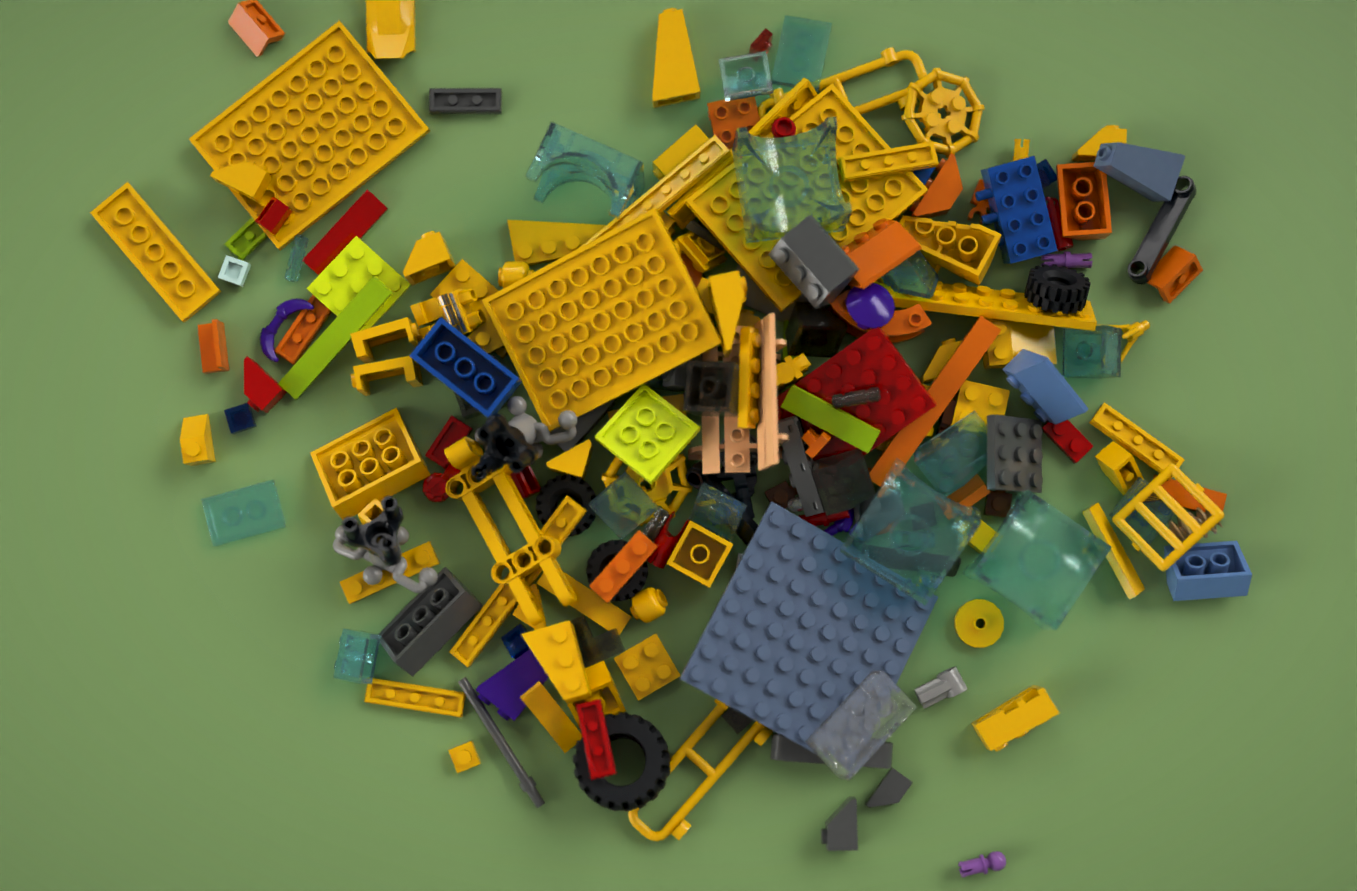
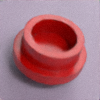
[771,117,796,142]

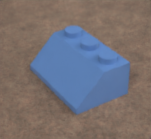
[1002,349,1089,425]
[1164,541,1252,601]

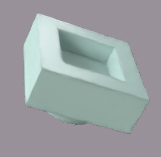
[218,255,251,287]

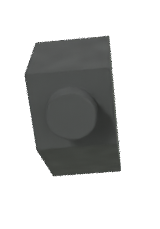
[821,796,858,851]

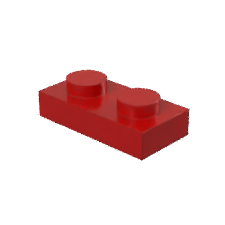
[1042,420,1094,464]

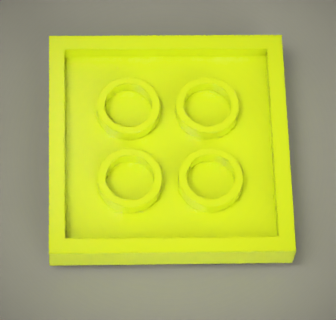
[306,236,411,331]
[595,384,700,485]

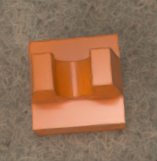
[801,427,832,459]

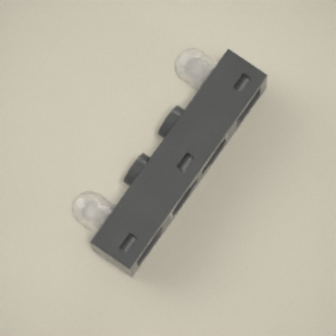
[777,415,828,517]

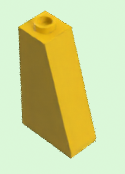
[652,8,700,108]

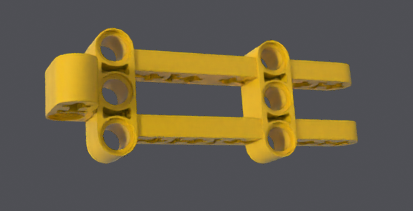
[444,436,577,626]

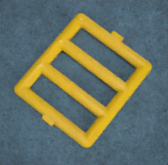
[1112,464,1224,571]

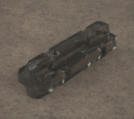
[832,387,881,409]
[642,508,669,542]

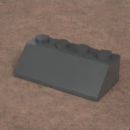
[376,567,483,677]

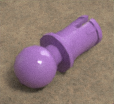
[958,851,1006,878]

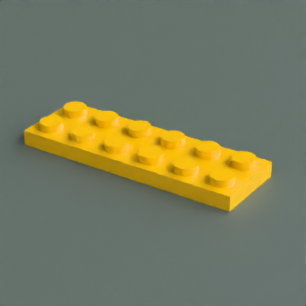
[90,182,222,323]

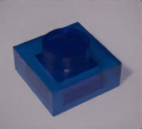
[1037,159,1057,189]
[224,403,257,434]
[501,624,530,659]

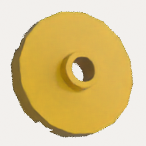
[954,599,1004,648]

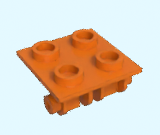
[707,93,760,148]

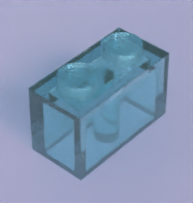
[333,629,381,684]

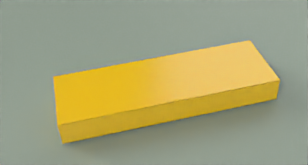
[520,681,582,753]

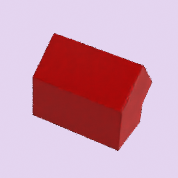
[255,197,293,235]
[510,465,541,500]

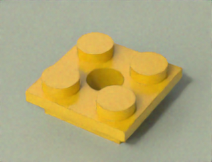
[674,231,727,273]

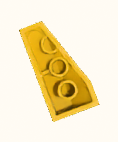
[899,215,1002,285]

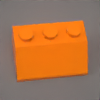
[1056,162,1112,241]
[840,218,922,289]

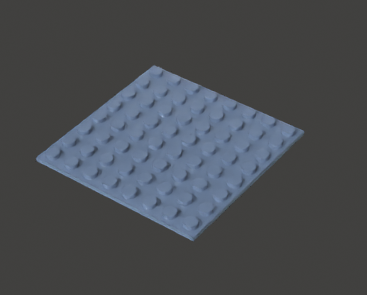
[679,502,938,774]

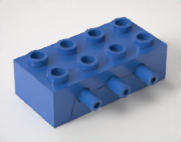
[975,156,1058,264]

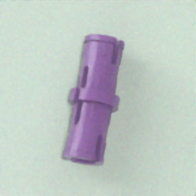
[1041,251,1093,270]

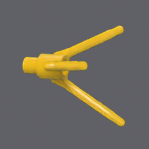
[1095,320,1150,373]

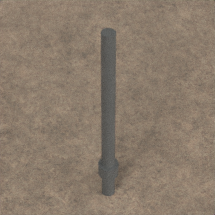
[458,677,545,808]

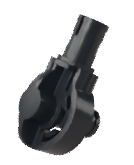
[714,453,757,519]

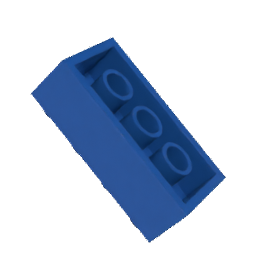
[410,317,522,418]

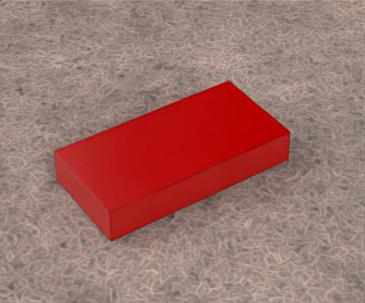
[424,415,472,469]

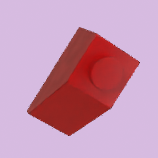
[244,356,287,413]

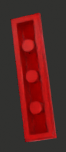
[302,190,388,275]

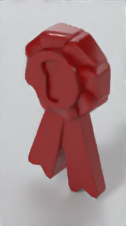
[423,463,461,503]

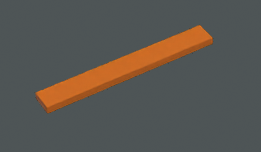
[865,316,1001,491]

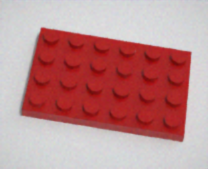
[777,327,937,485]

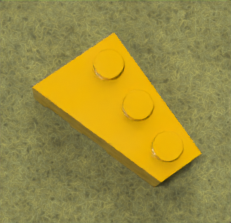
[521,620,592,704]
[971,685,1060,752]

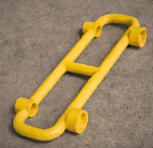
[757,47,927,120]
[628,699,773,842]

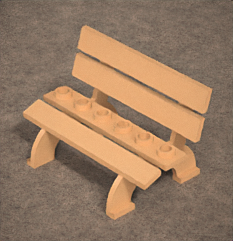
[688,313,789,475]

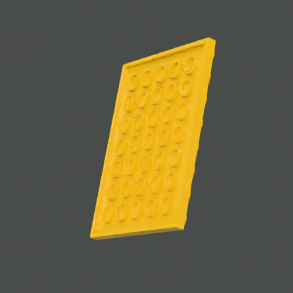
[189,20,430,251]
[685,84,928,312]
[482,208,723,432]

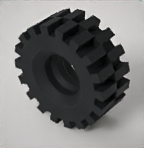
[1024,264,1091,314]
[535,474,598,537]
[586,540,648,601]

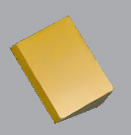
[546,439,594,480]

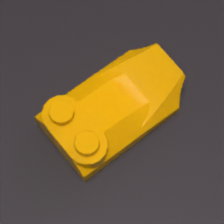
[366,0,415,59]

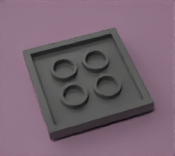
[987,414,1043,493]

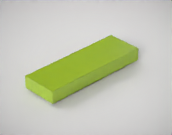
[224,217,268,261]

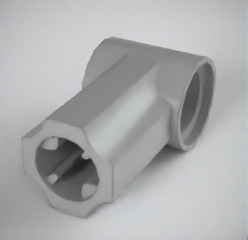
[914,666,967,709]

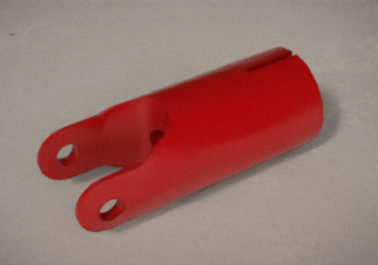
[1045,197,1074,252]
[647,511,689,569]

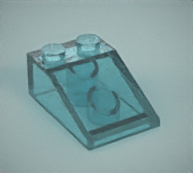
[914,411,987,499]

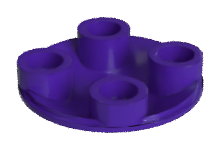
[845,283,895,330]

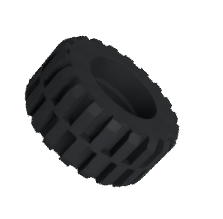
[573,712,671,812]

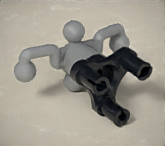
[472,396,578,480]
[333,496,438,593]

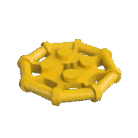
[901,68,985,158]
[601,453,693,527]

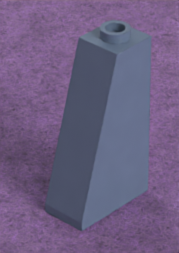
[1094,142,1185,202]

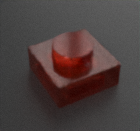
[749,28,773,59]

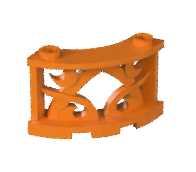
[824,289,932,344]

